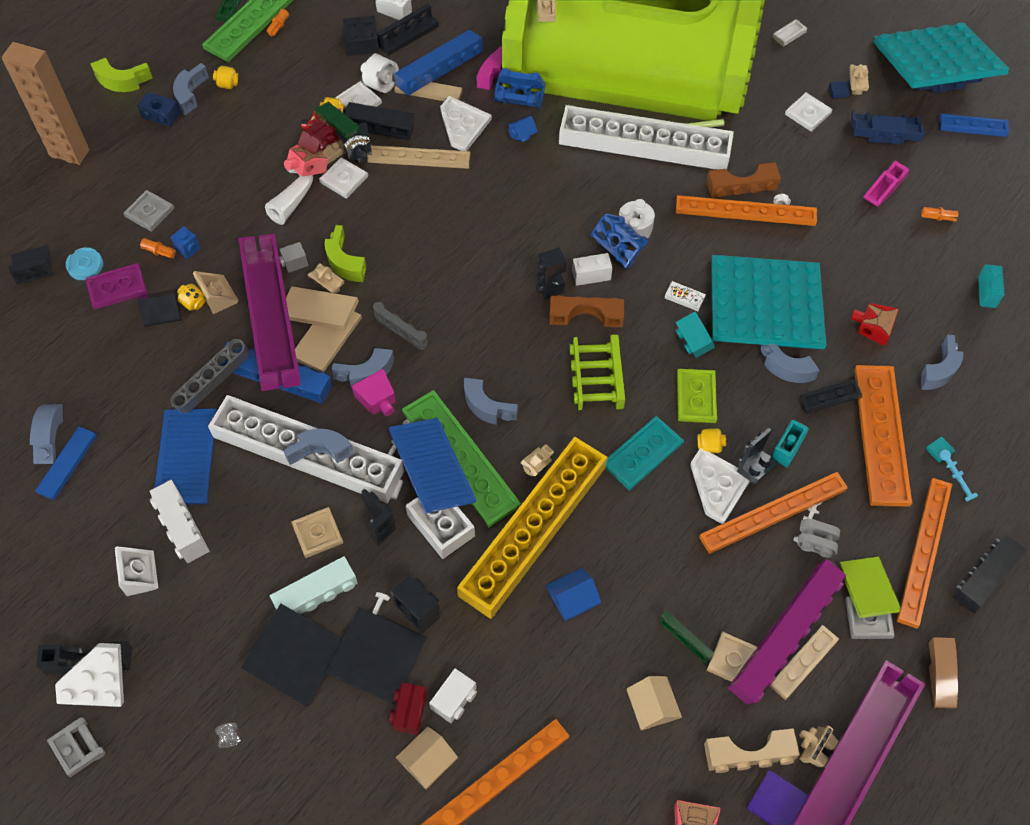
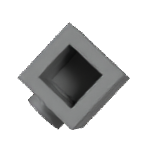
[279,242,308,273]

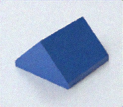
[545,568,601,621]

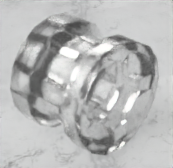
[215,723,240,748]

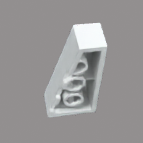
[149,480,210,563]

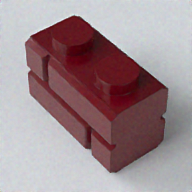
[298,120,336,154]
[389,683,428,735]

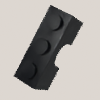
[536,247,567,299]

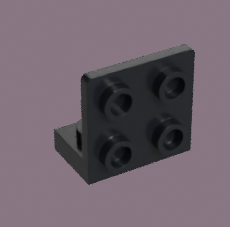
[9,246,53,285]
[737,428,778,485]
[361,488,396,546]

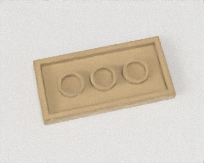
[286,287,359,330]
[295,312,362,372]

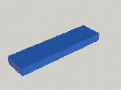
[939,114,1009,137]
[35,426,97,500]

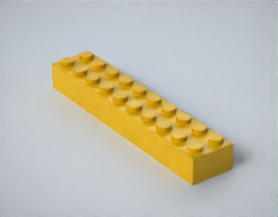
[457,437,607,619]

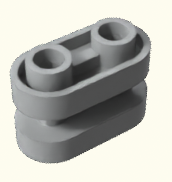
[797,519,840,558]

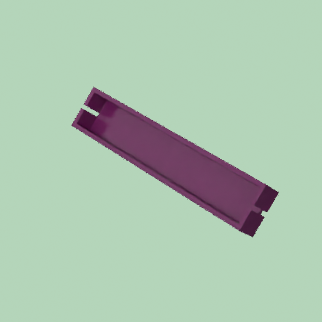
[238,234,301,391]
[792,660,925,825]

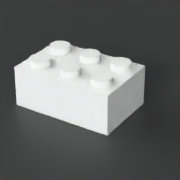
[405,497,475,559]

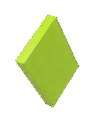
[677,369,717,423]
[839,557,901,618]

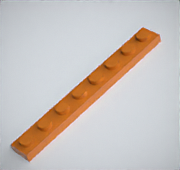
[676,195,817,226]
[699,472,848,554]
[897,478,952,629]
[421,719,570,825]

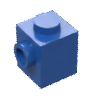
[508,116,538,142]
[171,226,200,259]

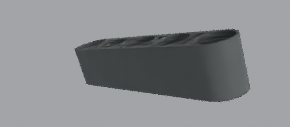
[170,339,250,413]

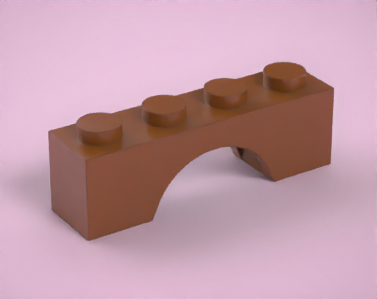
[706,162,781,198]
[549,295,624,328]

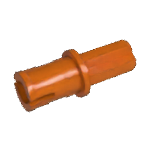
[267,9,289,37]
[921,207,958,222]
[140,238,176,258]

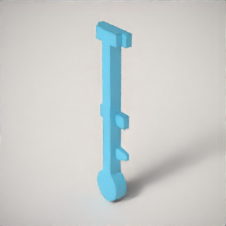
[939,450,978,502]

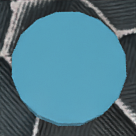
[66,247,103,280]

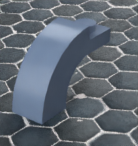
[173,63,209,116]
[921,335,963,390]
[761,344,819,383]
[332,348,394,388]
[464,378,518,425]
[30,404,63,464]
[283,429,354,465]

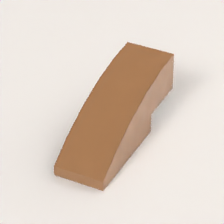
[928,637,958,708]

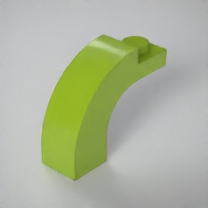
[91,58,153,92]
[325,225,366,282]

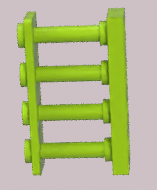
[570,335,625,410]

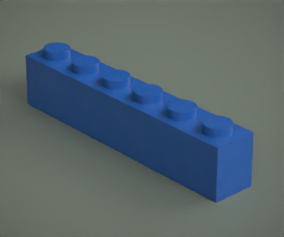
[394,29,483,96]
[222,341,332,404]

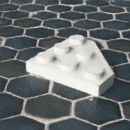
[440,96,492,151]
[690,448,750,524]
[55,643,124,707]

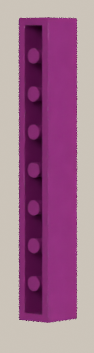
[727,559,846,705]

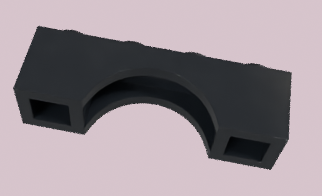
[36,641,132,674]

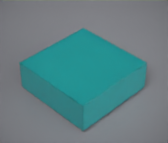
[926,437,955,463]

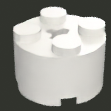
[361,53,399,93]
[619,199,655,238]

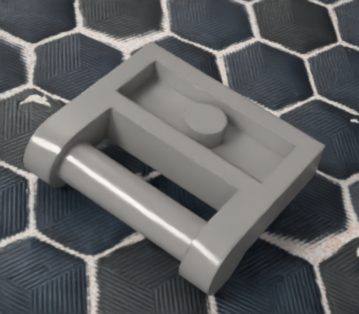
[47,718,105,777]

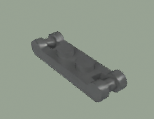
[373,302,428,350]

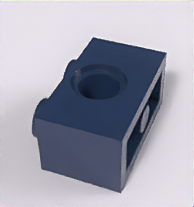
[137,92,180,127]

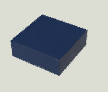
[829,81,850,98]

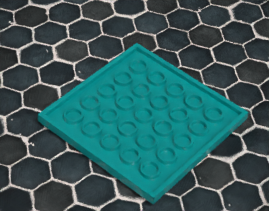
[873,23,1009,88]
[711,255,826,349]

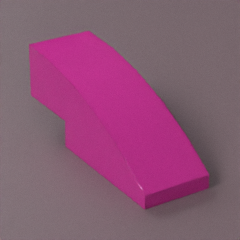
[477,46,502,90]
[863,161,910,207]

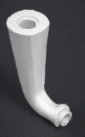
[265,169,313,225]

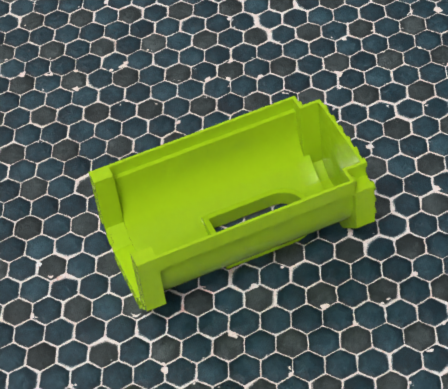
[502,0,765,121]

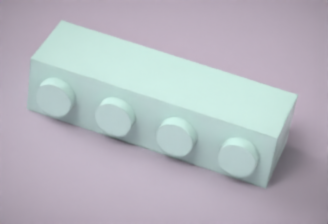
[269,556,358,614]

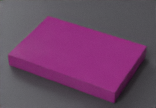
[85,263,148,310]

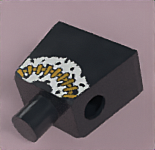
[335,122,372,163]

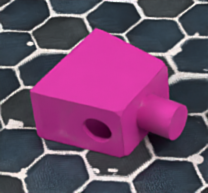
[352,369,396,416]

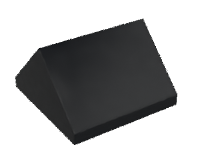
[137,289,181,327]

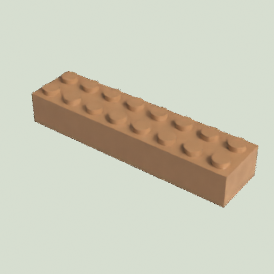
[1,42,89,165]

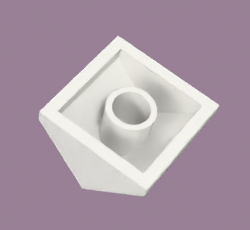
[115,546,158,596]

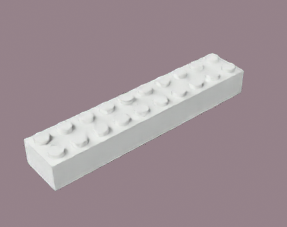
[559,105,734,170]
[208,395,404,504]

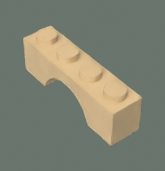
[704,729,799,773]

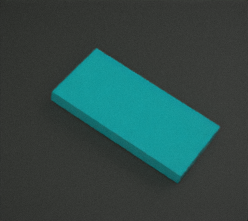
[605,416,684,491]

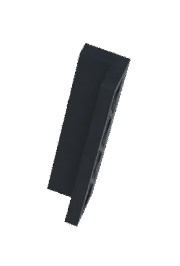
[377,4,439,56]

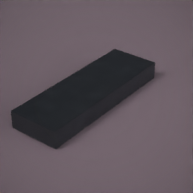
[800,379,862,414]

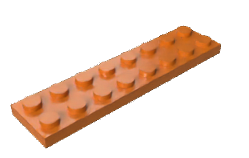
[854,365,912,507]

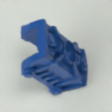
[493,68,546,109]
[590,214,648,269]

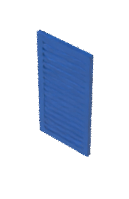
[155,409,217,505]
[389,418,476,514]

